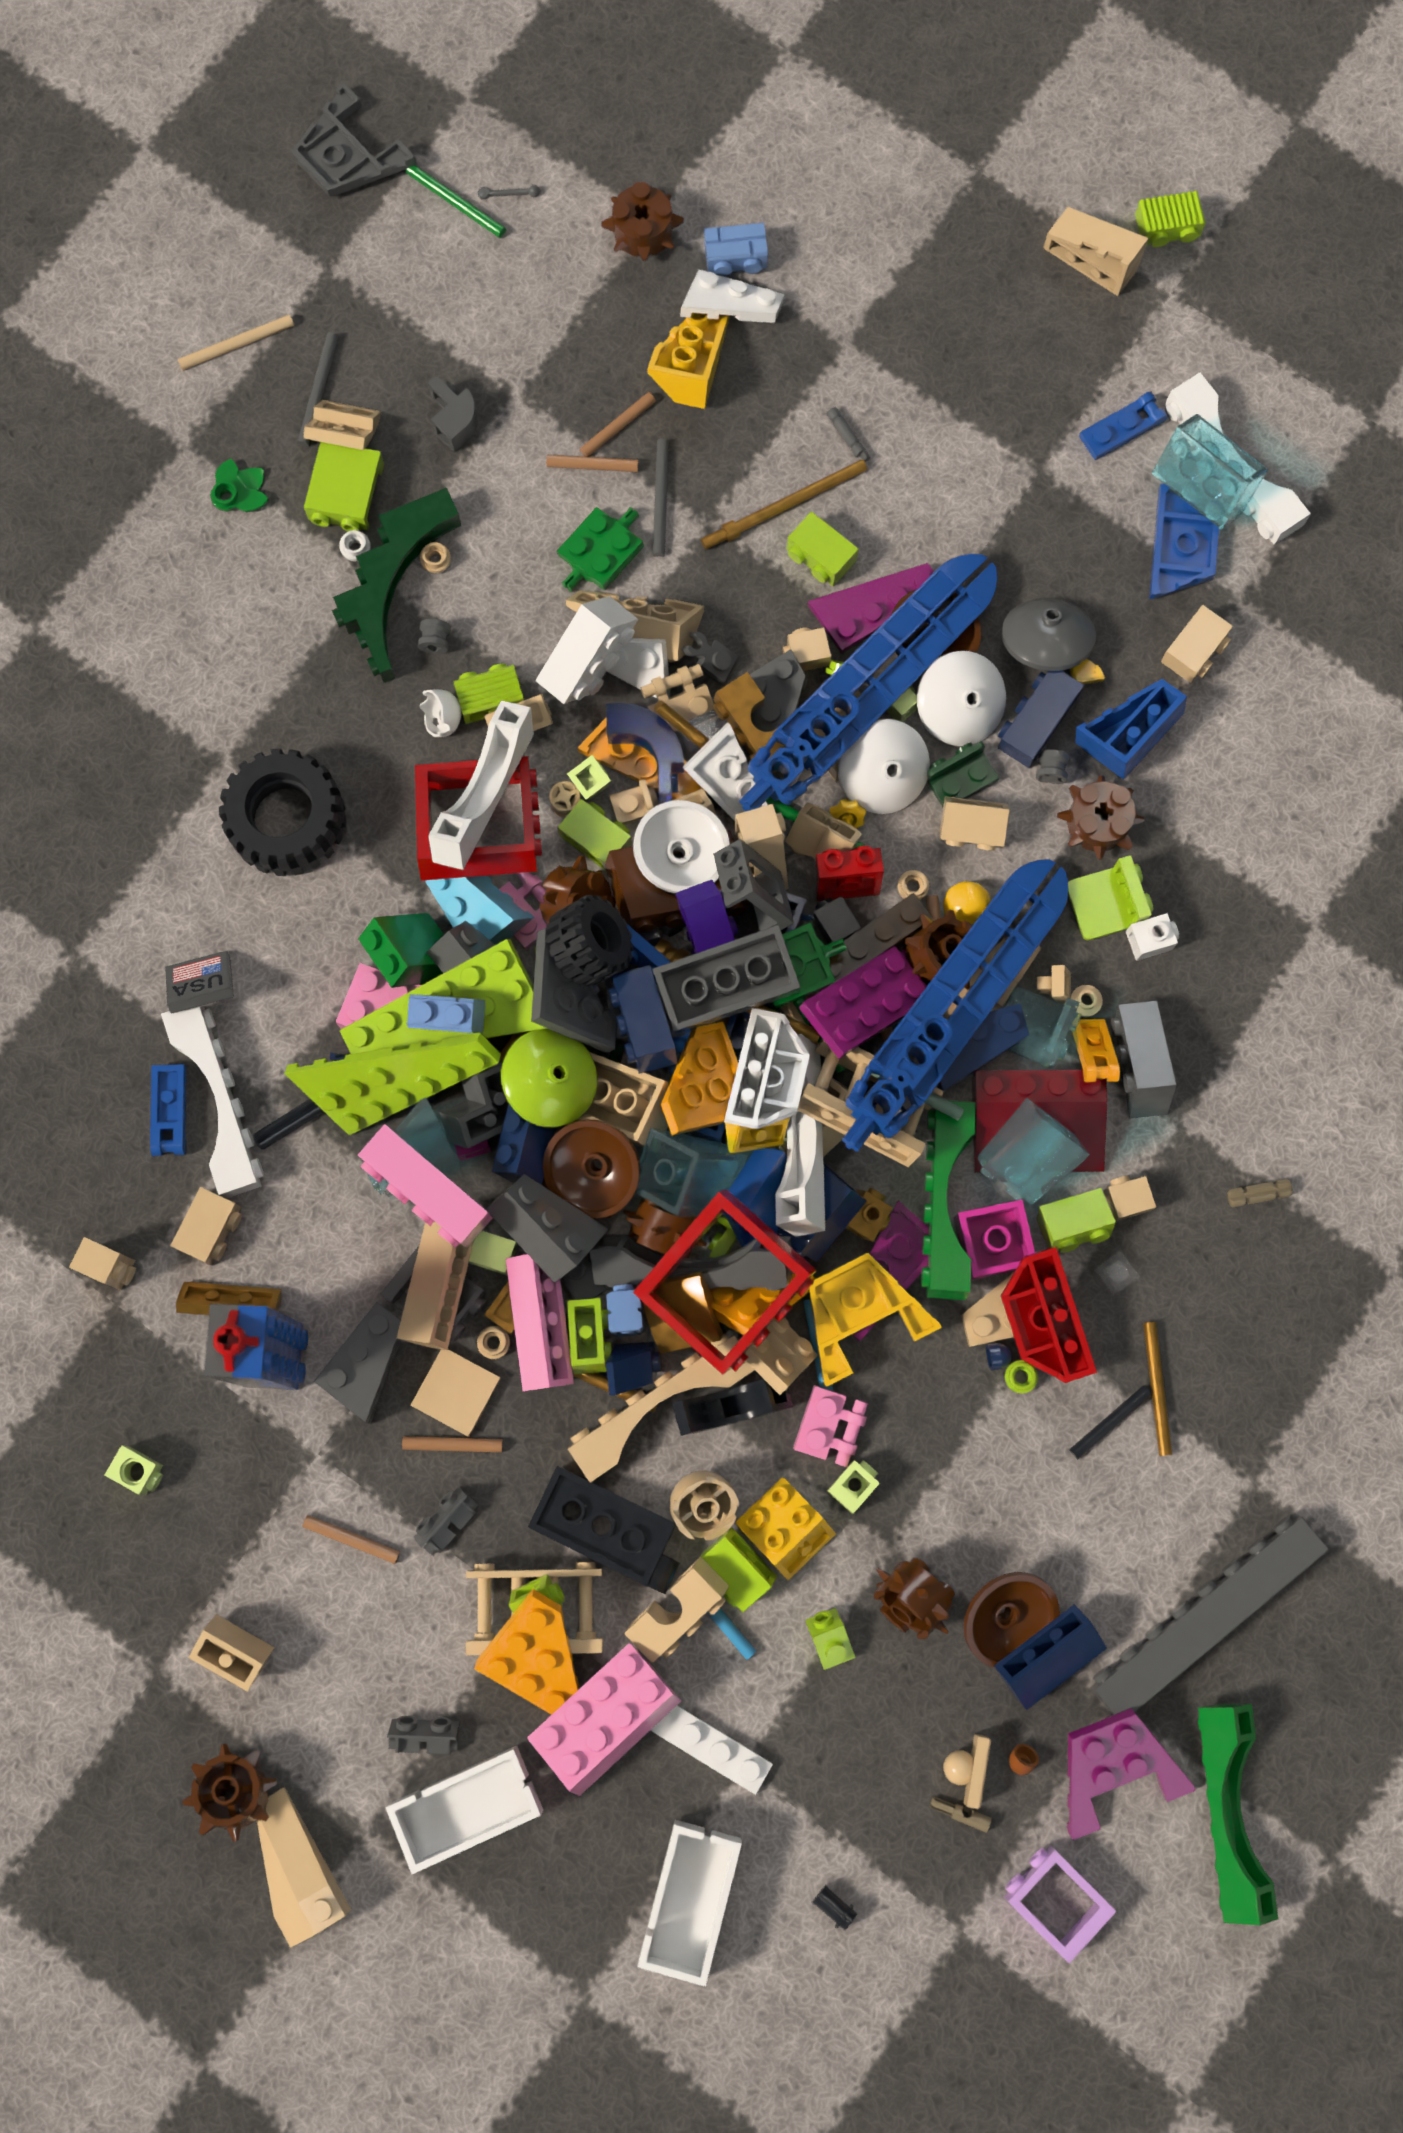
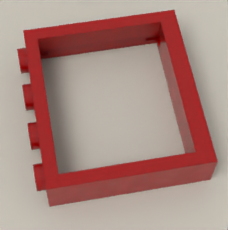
[415,756,542,881]
[633,1189,817,1375]

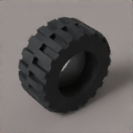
[219,748,347,877]

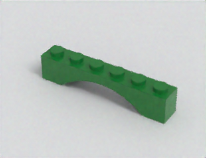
[921,1100,976,1300]
[1198,1704,1278,1926]

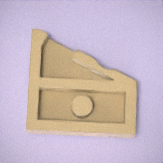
[961,1272,1014,1347]

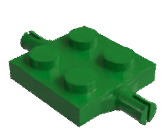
[557,507,644,592]
[773,923,847,1009]

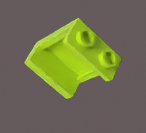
[304,442,384,531]

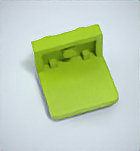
[1068,855,1153,941]

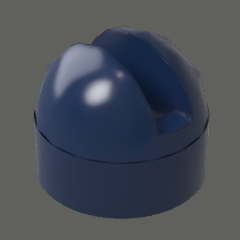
[986,1343,1012,1371]

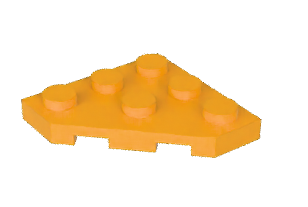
[661,1022,738,1136]
[709,1273,815,1336]
[475,1589,579,1715]

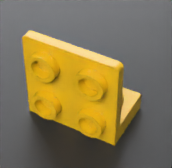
[736,1478,836,1581]

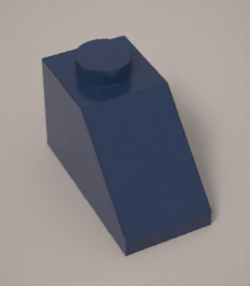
[606,1342,662,1396]

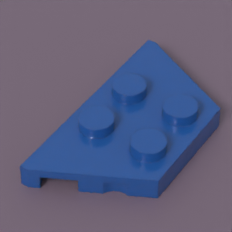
[1149,484,1220,599]

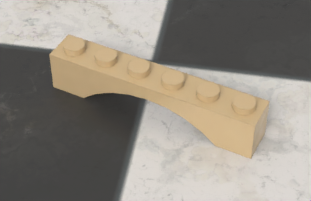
[568,1333,755,1482]

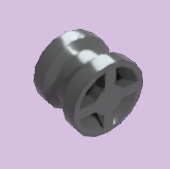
[418,619,451,654]
[1036,750,1070,784]

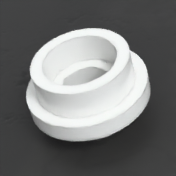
[339,530,371,561]

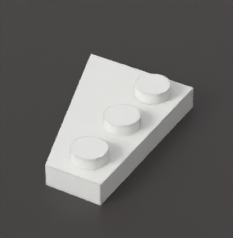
[680,269,784,323]
[683,722,767,821]

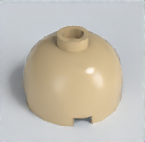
[670,1470,739,1540]

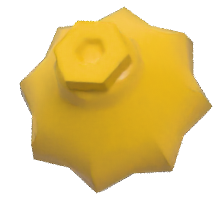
[829,798,867,829]

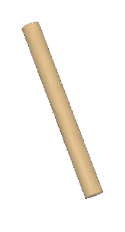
[178,314,294,371]

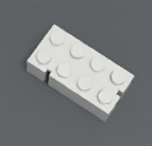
[386,1745,543,1874]
[637,1820,742,1987]

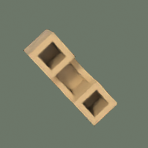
[624,1556,729,1663]

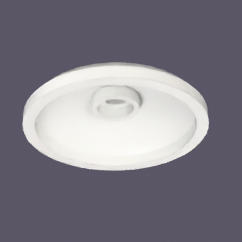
[917,651,1006,746]
[838,719,930,814]
[633,800,730,893]

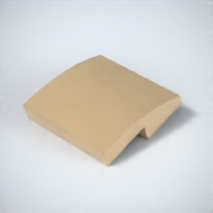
[304,400,381,450]

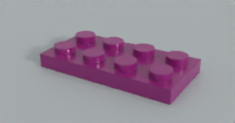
[799,946,927,1059]

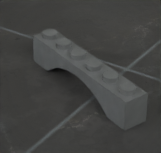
[590,1234,794,1291]

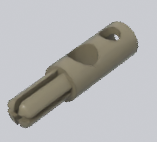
[930,1796,992,1833]

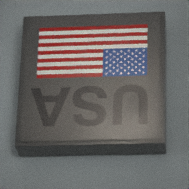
[165,951,234,1013]

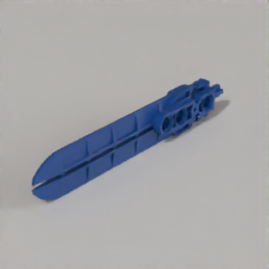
[739,554,997,811]
[842,859,1068,1152]

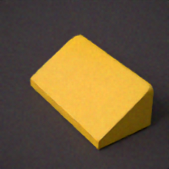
[725,1114,790,1154]

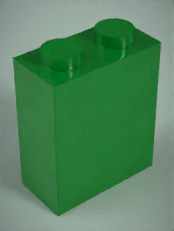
[358,913,444,988]

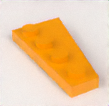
[577,703,707,800]

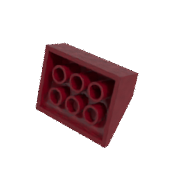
[971,1070,1107,1173]

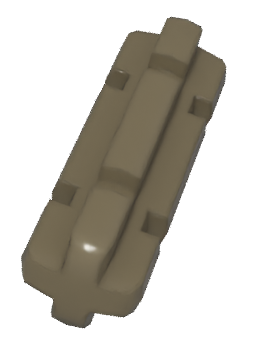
[1227,1179,1293,1207]

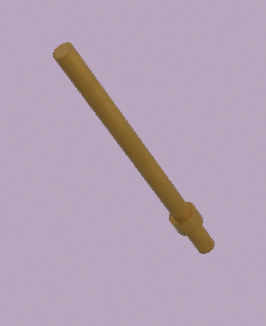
[701,459,867,550]

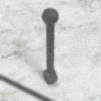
[478,185,540,200]

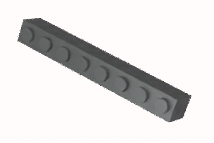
[1090,1516,1329,1716]

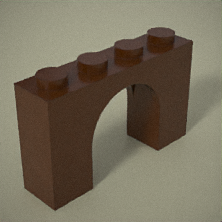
[605,830,750,934]

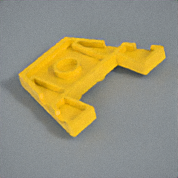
[809,1253,942,1387]

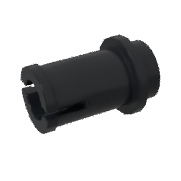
[812,1885,857,1931]

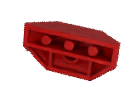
[1001,1246,1097,1383]

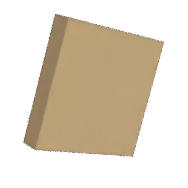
[411,1349,501,1437]

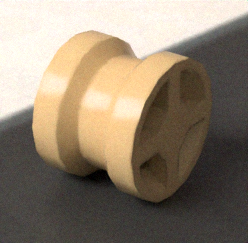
[549,781,581,818]

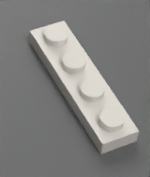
[650,1705,773,1795]

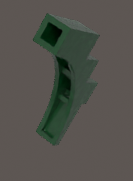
[332,487,462,683]

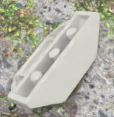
[724,1008,810,1129]

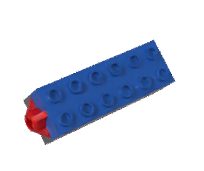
[204,1304,308,1390]

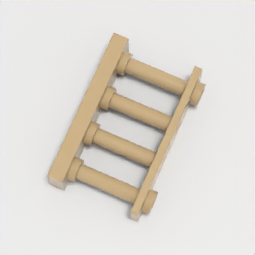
[798,1039,944,1167]
[466,1562,604,1655]

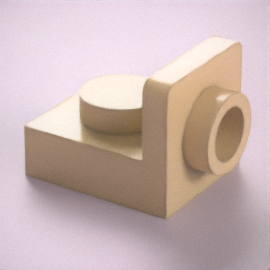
[609,779,658,825]

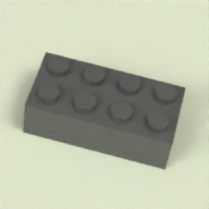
[653,925,800,1035]

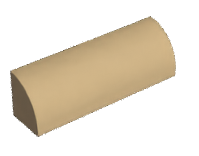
[397,1221,474,1350]

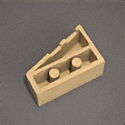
[1044,207,1149,296]
[734,804,789,889]

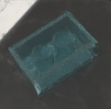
[1151,414,1268,530]

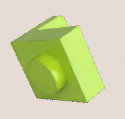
[805,1608,856,1670]

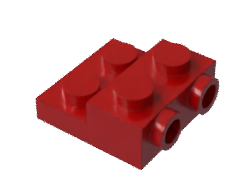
[815,846,884,902]

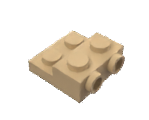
[733,1317,818,1395]

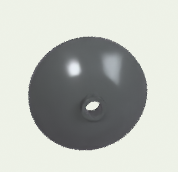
[1002,598,1096,671]

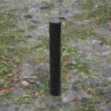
[1069,1385,1152,1460]

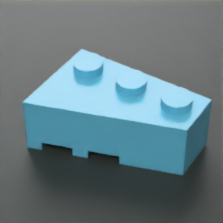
[425,876,535,945]

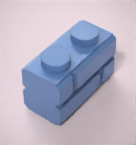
[704,223,768,276]
[407,994,485,1033]
[606,1284,644,1337]

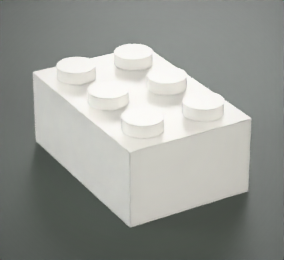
[535,596,638,704]

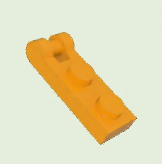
[1072,1019,1120,1082]

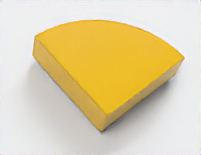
[1070,659,1105,684]

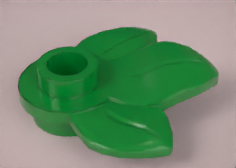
[210,459,268,512]

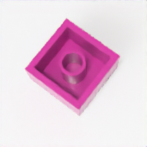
[953,1199,1035,1281]

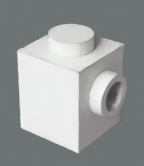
[1126,913,1179,961]

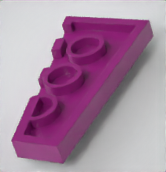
[807,563,934,654]
[851,1200,929,1342]

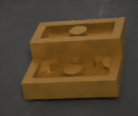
[642,1272,723,1354]

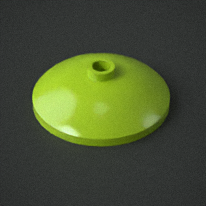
[501,1029,597,1128]

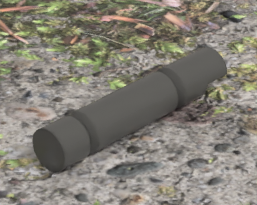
[826,407,870,462]

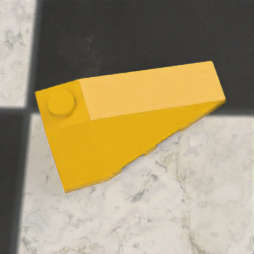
[647,313,730,409]

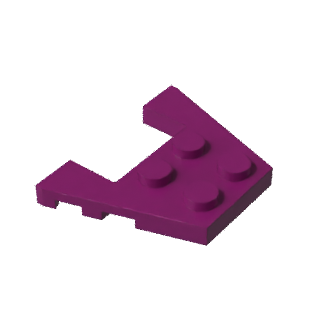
[1067,1708,1196,1841]

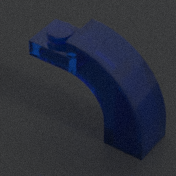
[606,703,684,803]

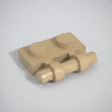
[641,664,716,737]

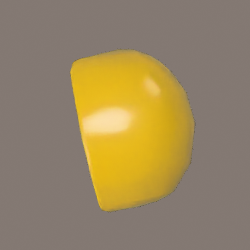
[942,881,992,926]

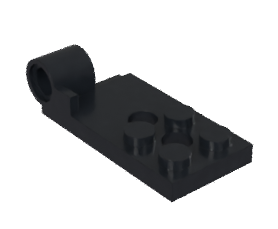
[528,1466,680,1594]

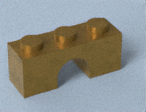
[713,672,785,774]

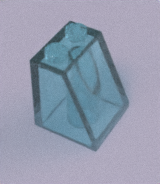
[367,1098,461,1199]
[977,1098,1090,1205]
[636,1128,747,1217]

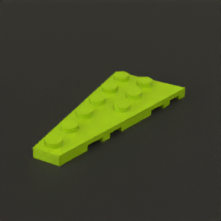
[339,939,548,1054]
[284,1032,501,1135]

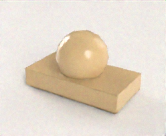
[944,1734,991,1809]

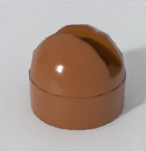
[1009,1744,1039,1775]

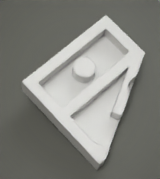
[607,638,670,698]

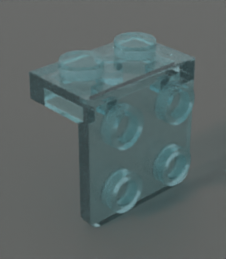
[1006,987,1081,1068]

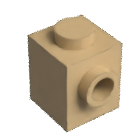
[783,627,831,671]
[1104,1175,1156,1221]

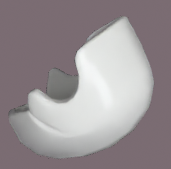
[419,689,462,737]

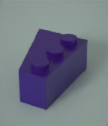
[675,879,738,955]

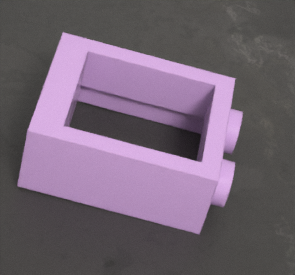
[1004,1845,1117,1964]

